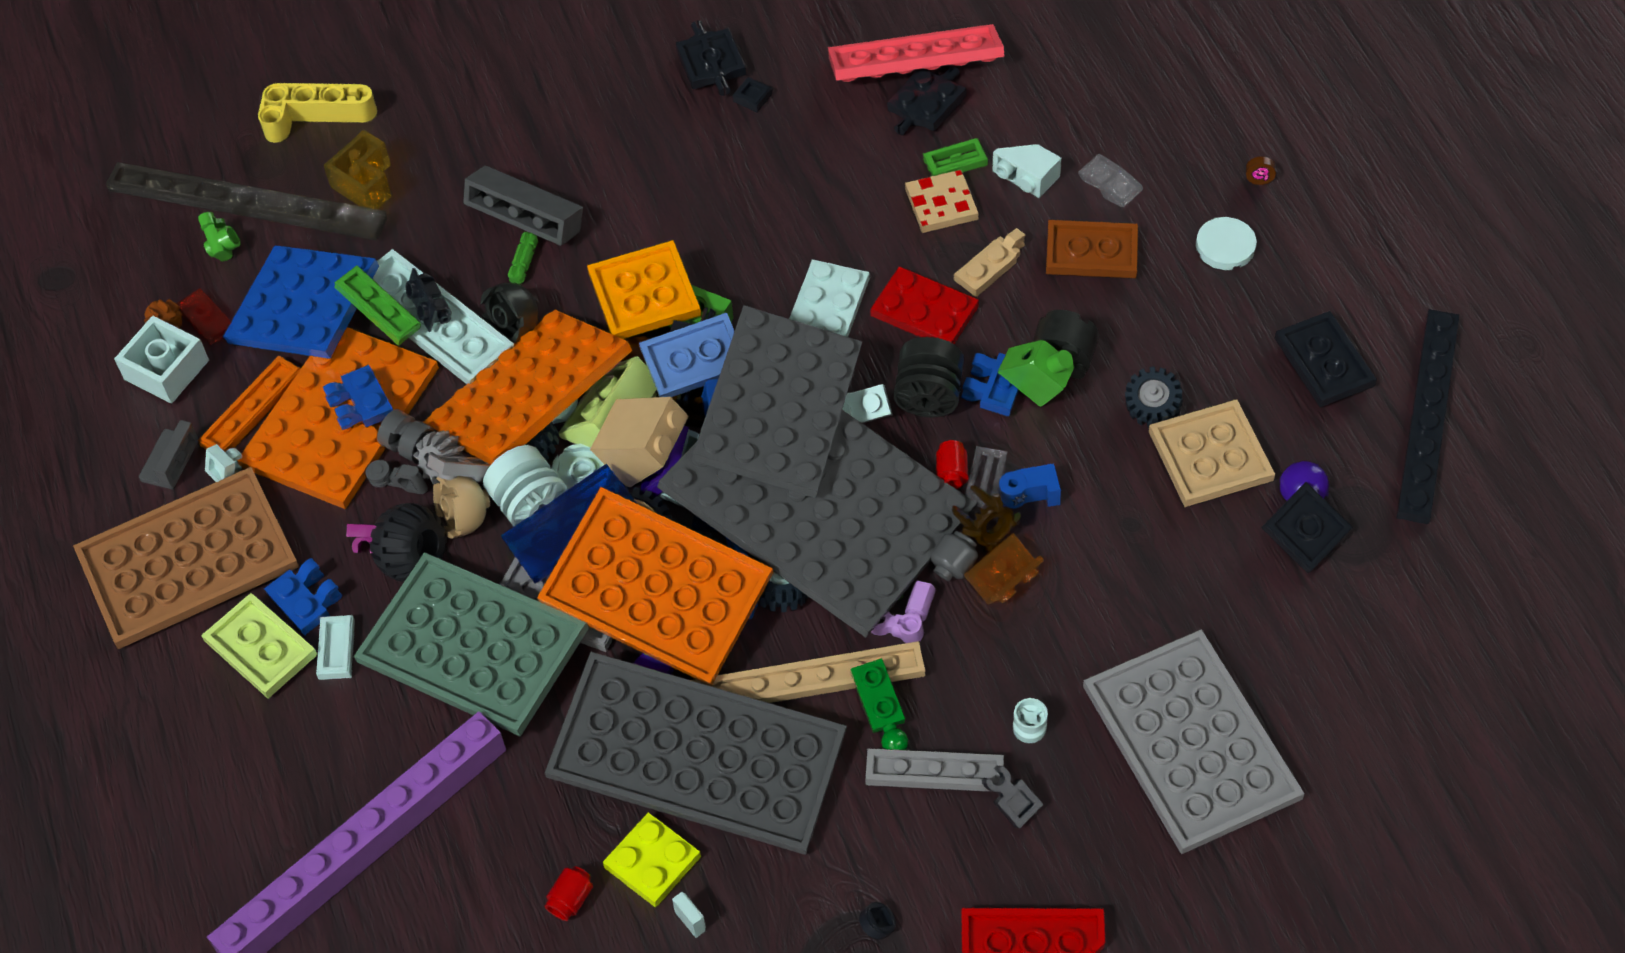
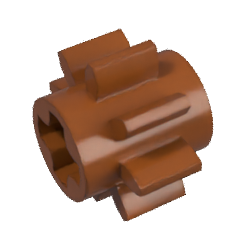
[144,299,183,328]

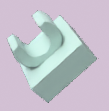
[205,444,243,482]

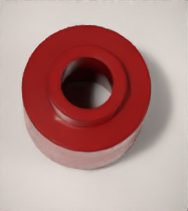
[936,440,969,489]
[544,866,593,921]

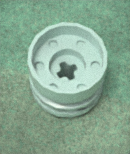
[483,445,568,530]

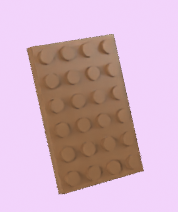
[73,467,299,649]

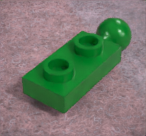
[850,658,908,750]

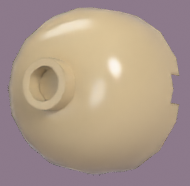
[433,476,490,539]

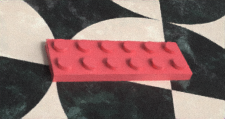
[828,24,1004,82]

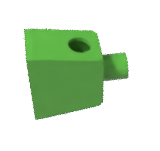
[997,340,1074,407]

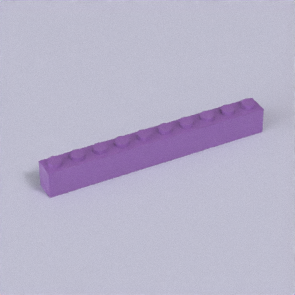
[207,711,506,953]

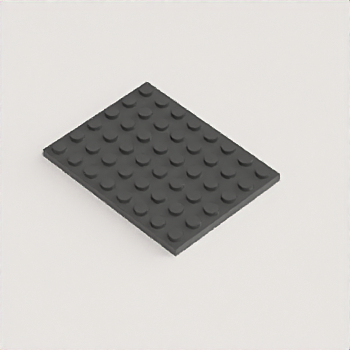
[658,410,976,637]

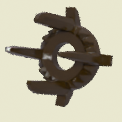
[952,485,1021,553]

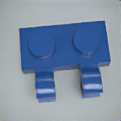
[961,353,1019,417]
[323,365,393,430]
[264,558,343,636]

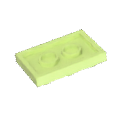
[201,593,317,699]

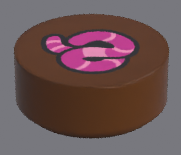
[1246,156,1276,185]

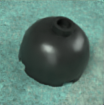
[481,283,538,343]

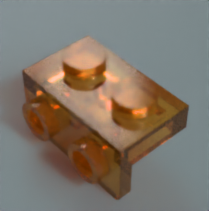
[964,533,1044,605]

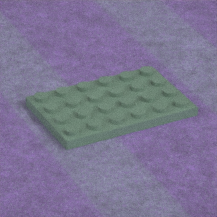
[354,552,589,737]

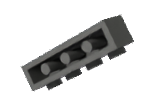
[463,165,583,246]

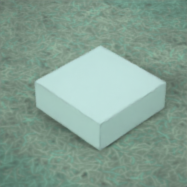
[672,892,706,938]

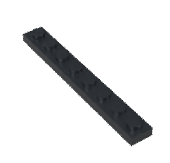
[1396,309,1459,524]

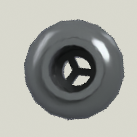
[931,531,978,581]

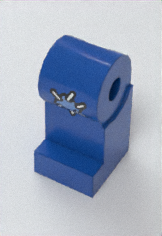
[999,463,1061,508]

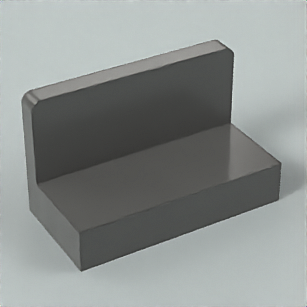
[139,420,199,490]

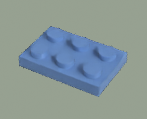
[639,313,734,397]

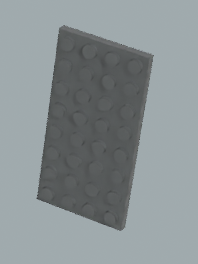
[545,652,847,855]

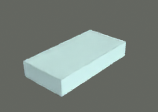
[316,615,355,680]

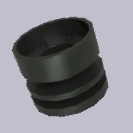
[894,337,964,418]

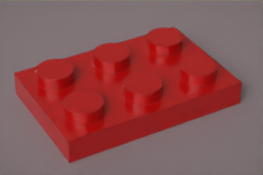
[870,267,979,344]

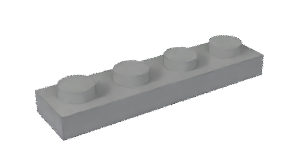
[865,748,1004,792]

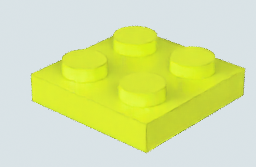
[603,812,701,908]

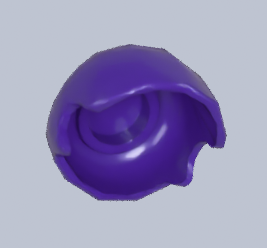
[1280,461,1329,501]

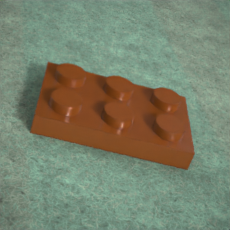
[1046,220,1138,278]

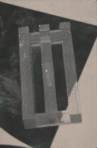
[965,446,1007,507]

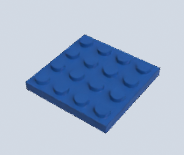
[223,245,379,359]

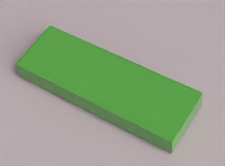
[334,266,421,346]

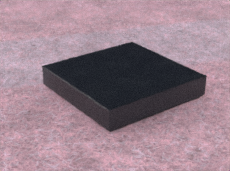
[1261,482,1353,573]

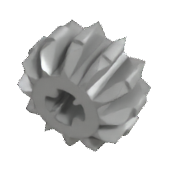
[413,431,465,484]

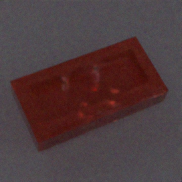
[176,288,232,345]

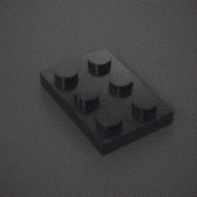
[1274,311,1377,408]

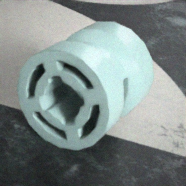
[1013,698,1048,743]

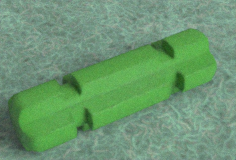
[507,231,538,284]

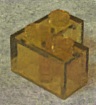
[323,130,392,214]

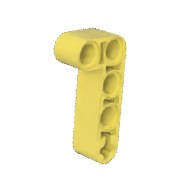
[258,83,377,143]

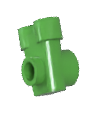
[198,212,240,262]

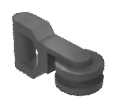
[365,460,428,494]

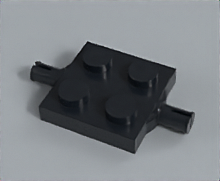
[675,20,746,96]
[887,66,967,136]

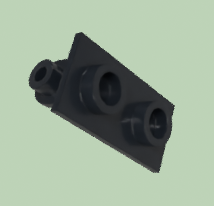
[405,268,452,332]

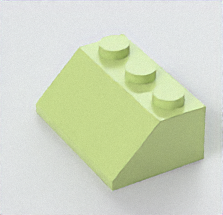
[559,356,657,448]

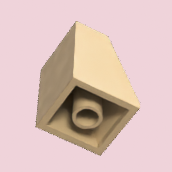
[590,397,689,487]

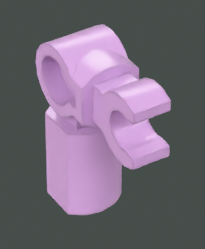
[871,581,936,643]

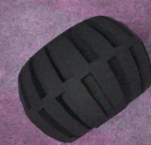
[370,503,447,582]

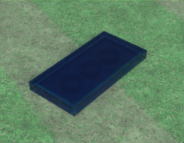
[501,464,638,584]

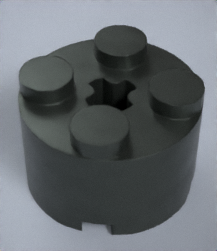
[1032,310,1099,379]

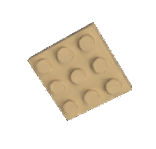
[1149,399,1275,507]

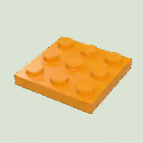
[587,240,701,339]

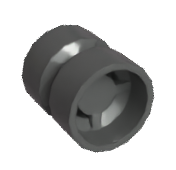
[377,409,436,464]

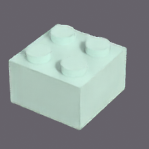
[114,316,209,404]

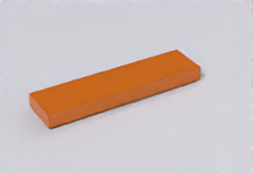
[198,355,301,452]

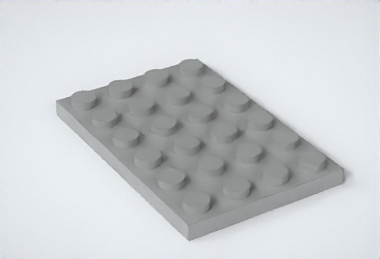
[1083,629,1304,855]

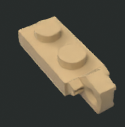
[954,228,1026,297]

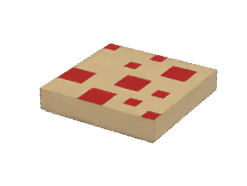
[905,170,978,233]

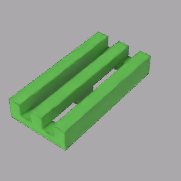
[923,138,988,177]

